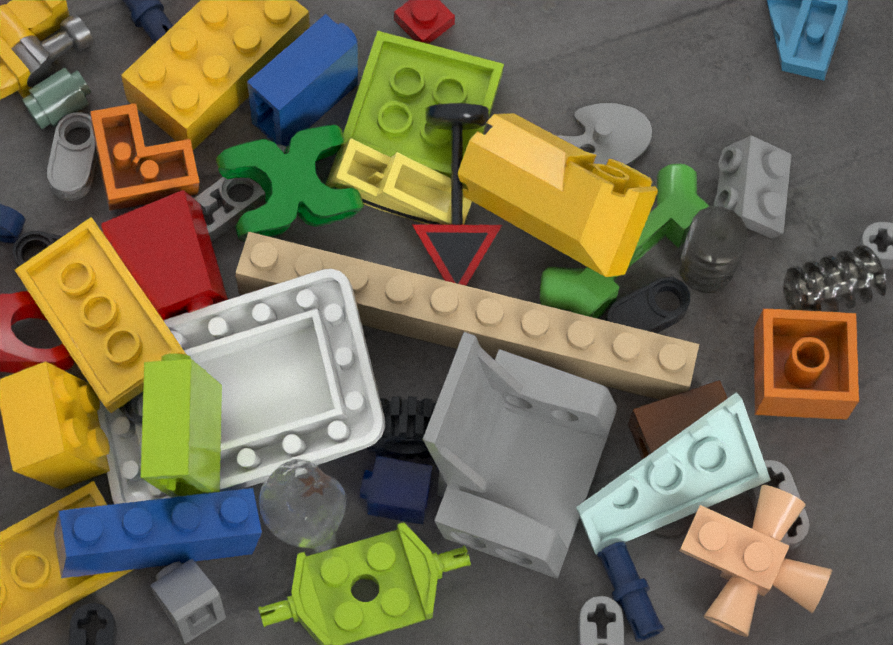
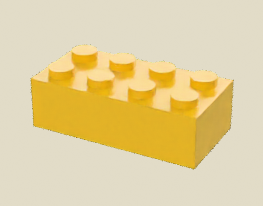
[121,0,310,150]

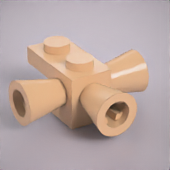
[679,485,832,637]

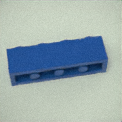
[54,488,262,579]

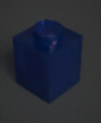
[360,456,433,525]

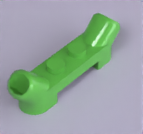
[540,164,713,319]

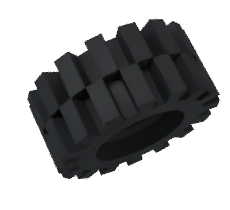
[367,396,437,459]

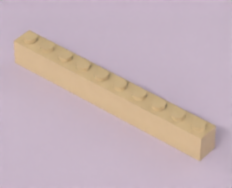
[236,232,700,400]

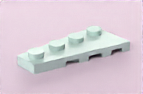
[576,392,771,555]

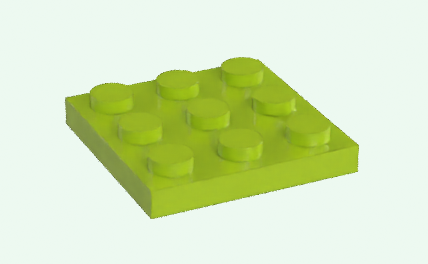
[341,31,504,186]

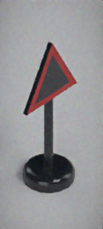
[412,103,502,286]

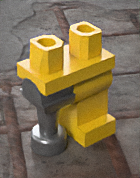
[0,0,94,100]

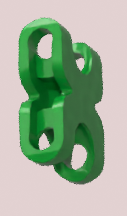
[216,125,364,242]

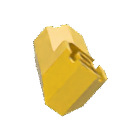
[458,113,658,277]

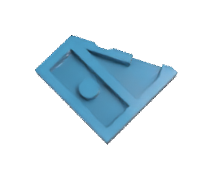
[766,0,848,81]

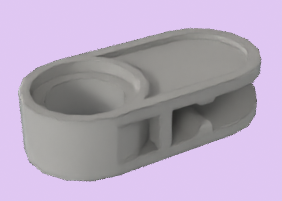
[47,112,98,201]

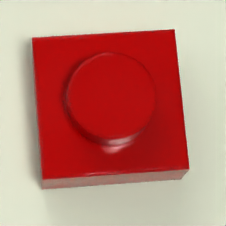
[394,0,455,44]

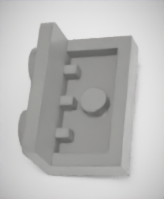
[714,135,791,239]

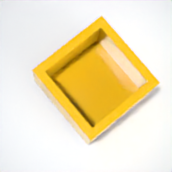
[0,361,110,489]

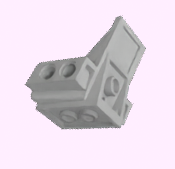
[423,332,618,579]

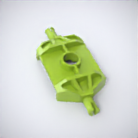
[258,522,471,645]

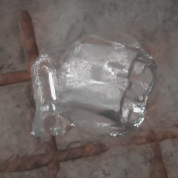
[259,459,347,553]

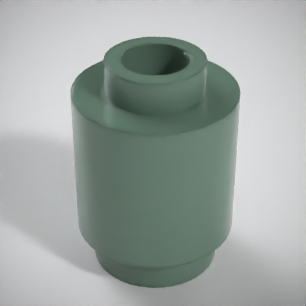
[22,67,92,130]

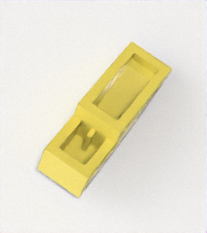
[325,138,472,225]

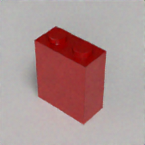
[101,190,228,321]

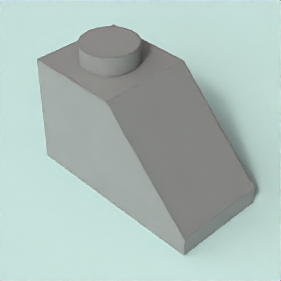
[150,559,226,644]

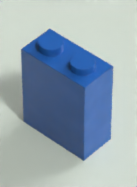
[247,14,358,147]

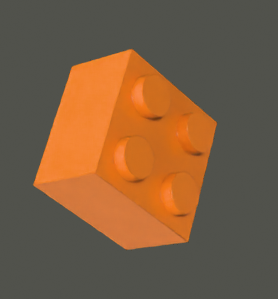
[754,308,859,420]

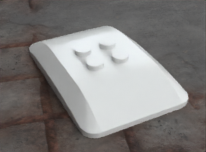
[97,269,385,504]

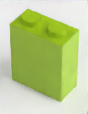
[140,354,222,497]

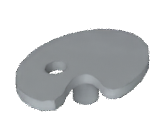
[557,103,652,166]

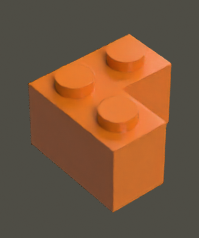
[90,103,200,211]

